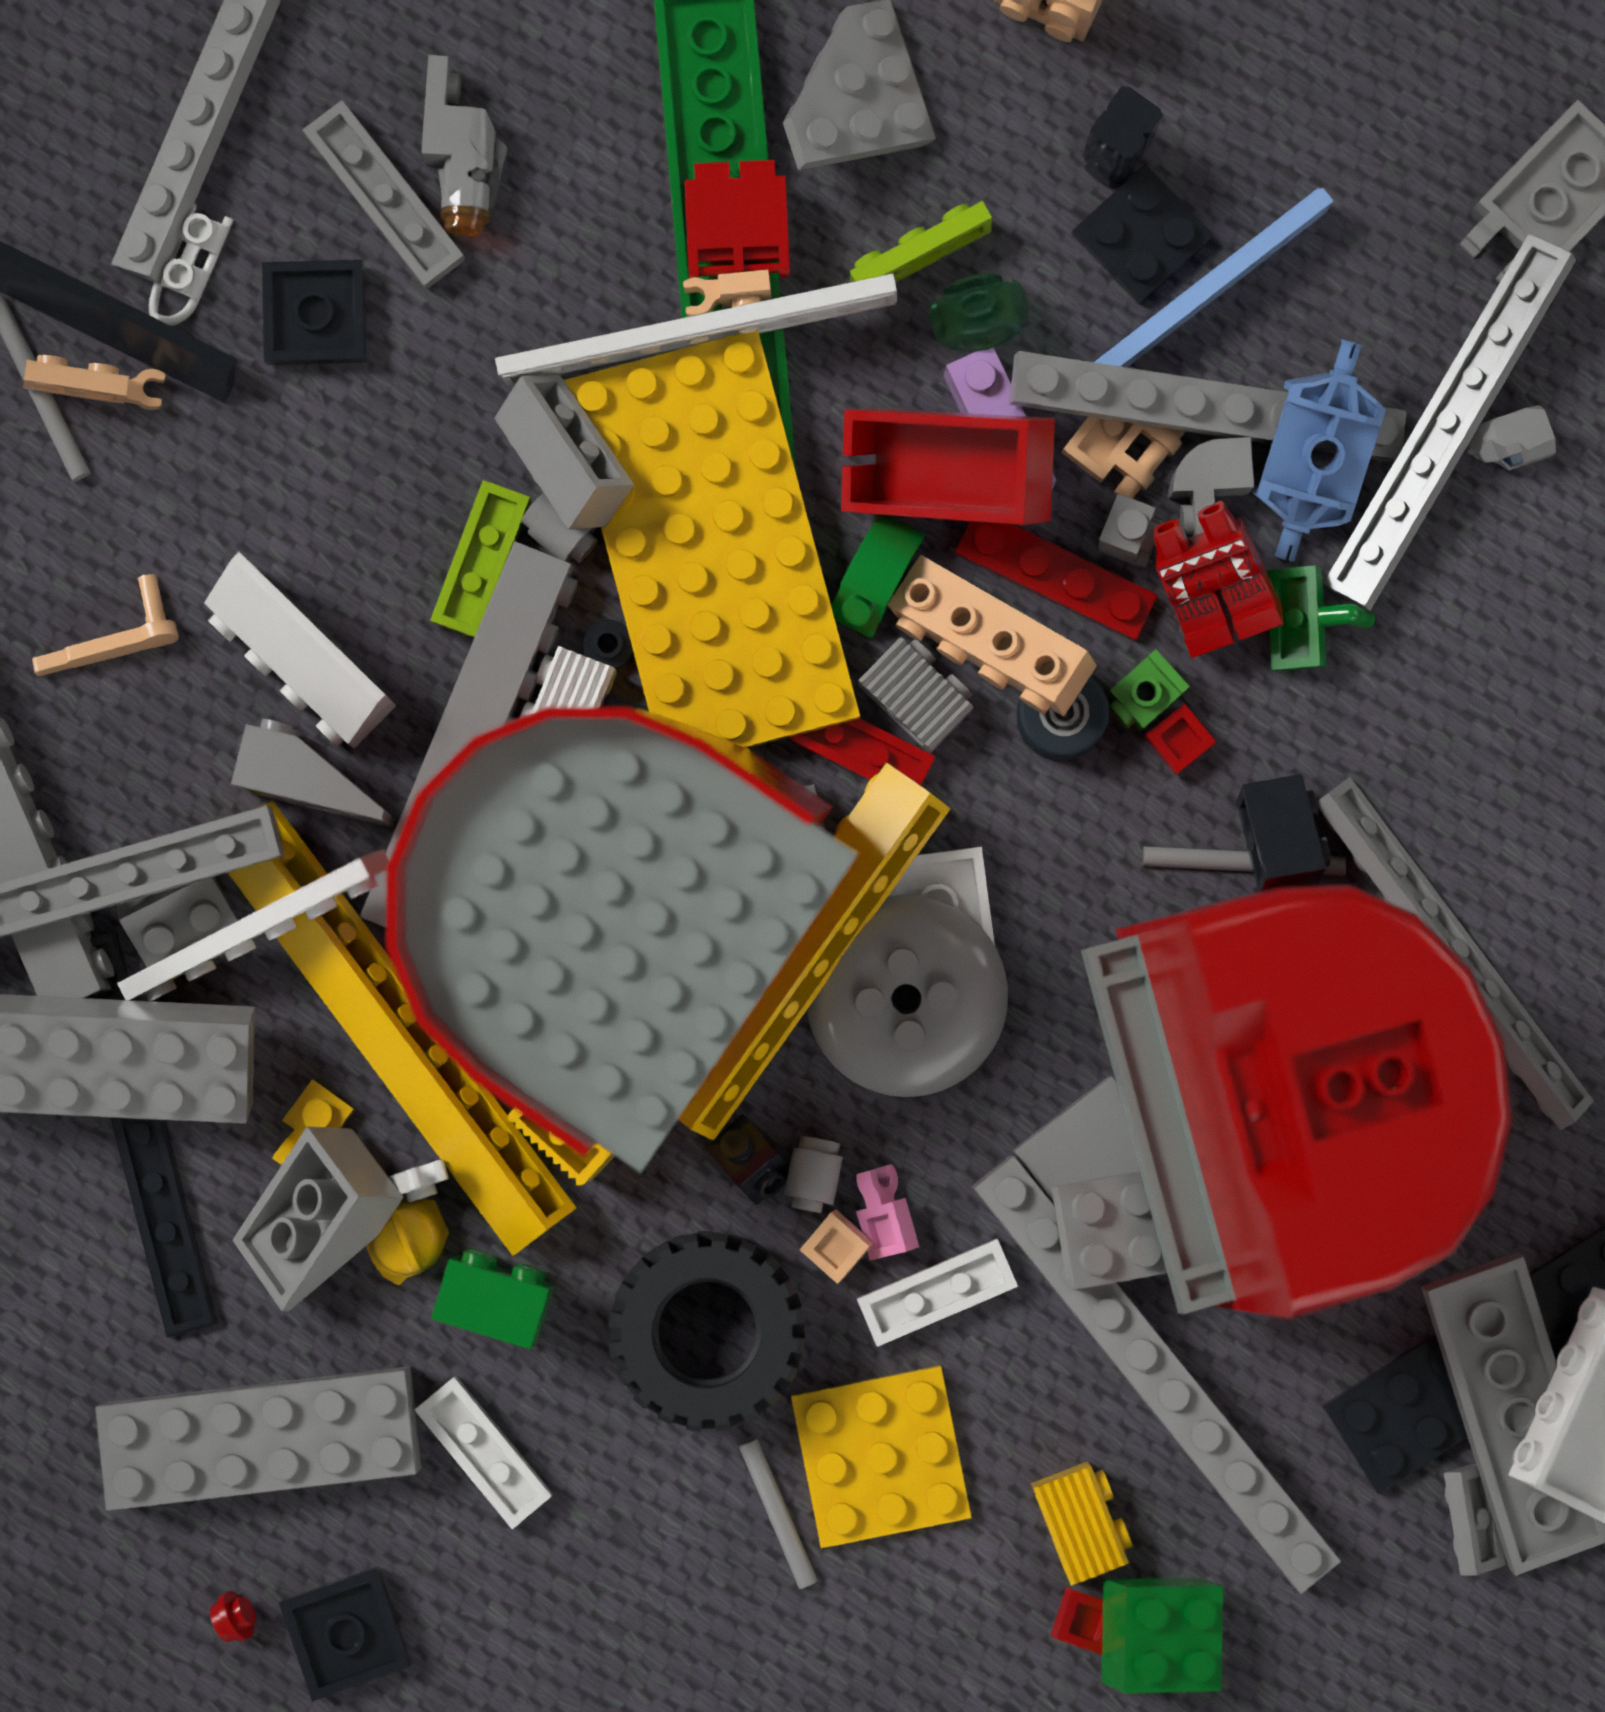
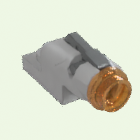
[421,55,508,237]

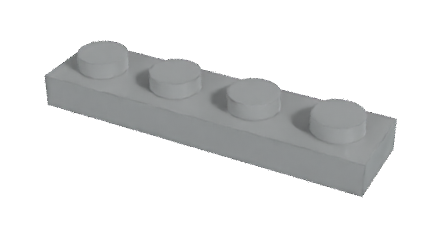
[303,100,465,290]

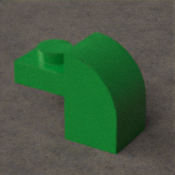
[831,514,926,638]

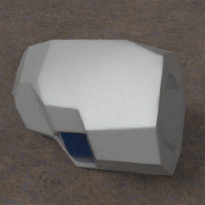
[1466,405,1556,470]

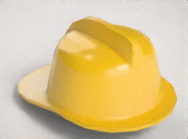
[366,1194,449,1285]

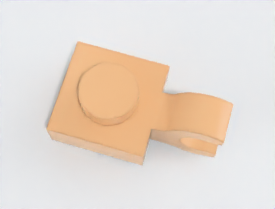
[683,270,771,317]

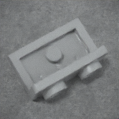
[117,877,238,968]

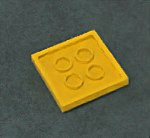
[791,1365,972,1549]

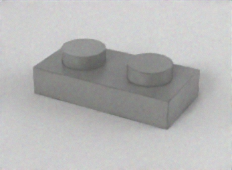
[1444,1464,1506,1576]

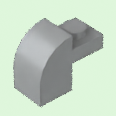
[1168,437,1254,537]

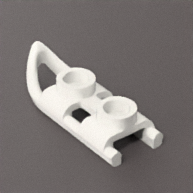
[149,204,233,326]

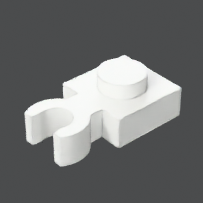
[388,1159,449,1203]

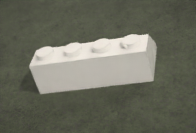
[204,552,396,748]

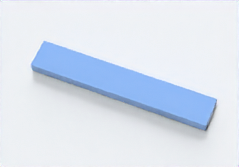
[1095,187,1333,367]

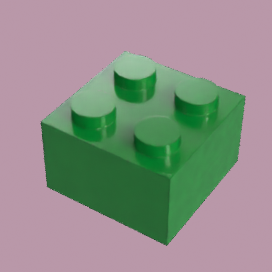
[431,1248,555,1349]
[1101,1577,1223,1693]

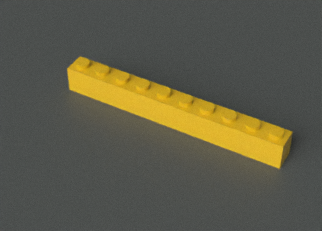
[228,800,576,1256]

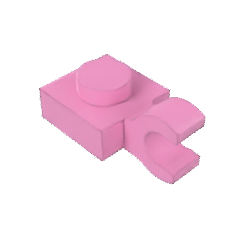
[856,1164,919,1260]

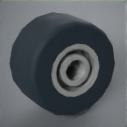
[1016,676,1109,761]

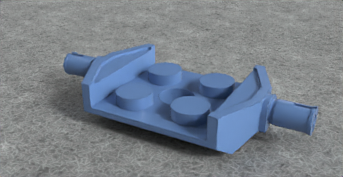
[1251,339,1386,562]

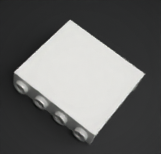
[1508,1287,1605,1524]

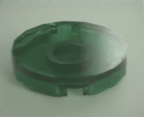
[928,273,1029,352]

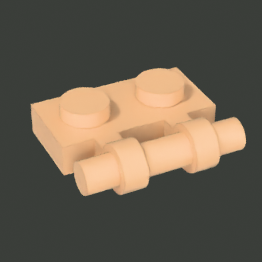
[1062,417,1186,499]

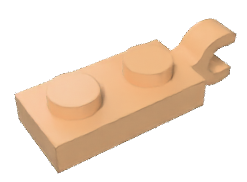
[23,355,165,410]

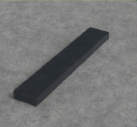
[0,241,237,403]

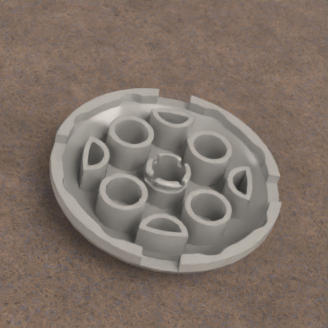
[807,895,1008,1097]

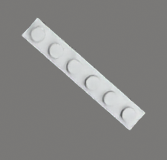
[117,849,389,1002]

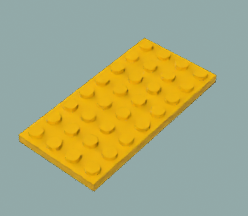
[563,330,861,749]

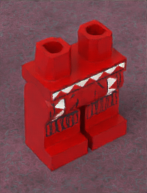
[1154,501,1283,659]

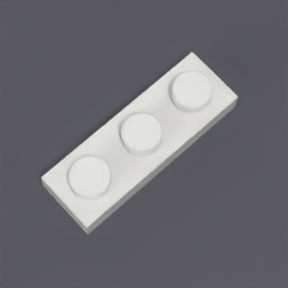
[857,1239,1018,1347]
[415,1375,553,1529]

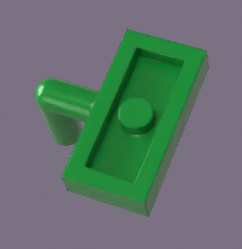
[1267,565,1375,672]

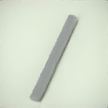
[0,296,91,482]
[1142,846,1346,876]

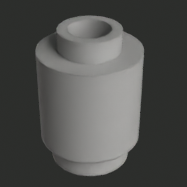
[521,492,598,563]
[784,1136,843,1213]

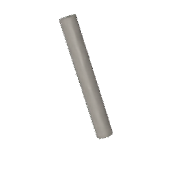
[739,1438,818,1589]

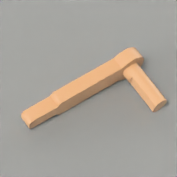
[32,574,179,676]

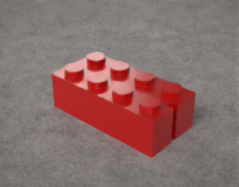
[841,408,1055,525]

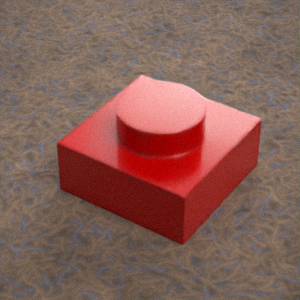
[1143,703,1216,775]
[1050,1587,1103,1655]

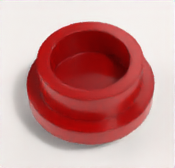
[210,1591,256,1643]

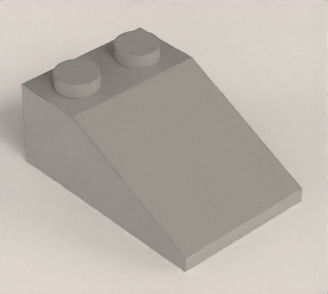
[231,719,395,828]
[232,1126,403,1311]

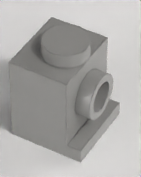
[1098,494,1164,569]

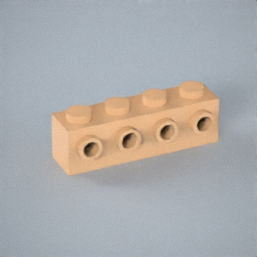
[888,555,1097,716]

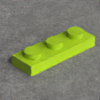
[850,201,992,283]
[430,480,532,638]

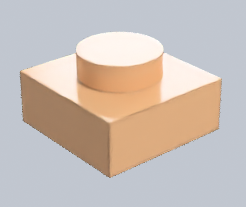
[800,1209,874,1284]

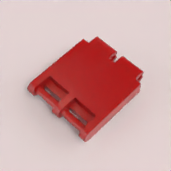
[685,160,790,279]

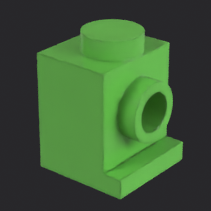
[1107,649,1190,732]

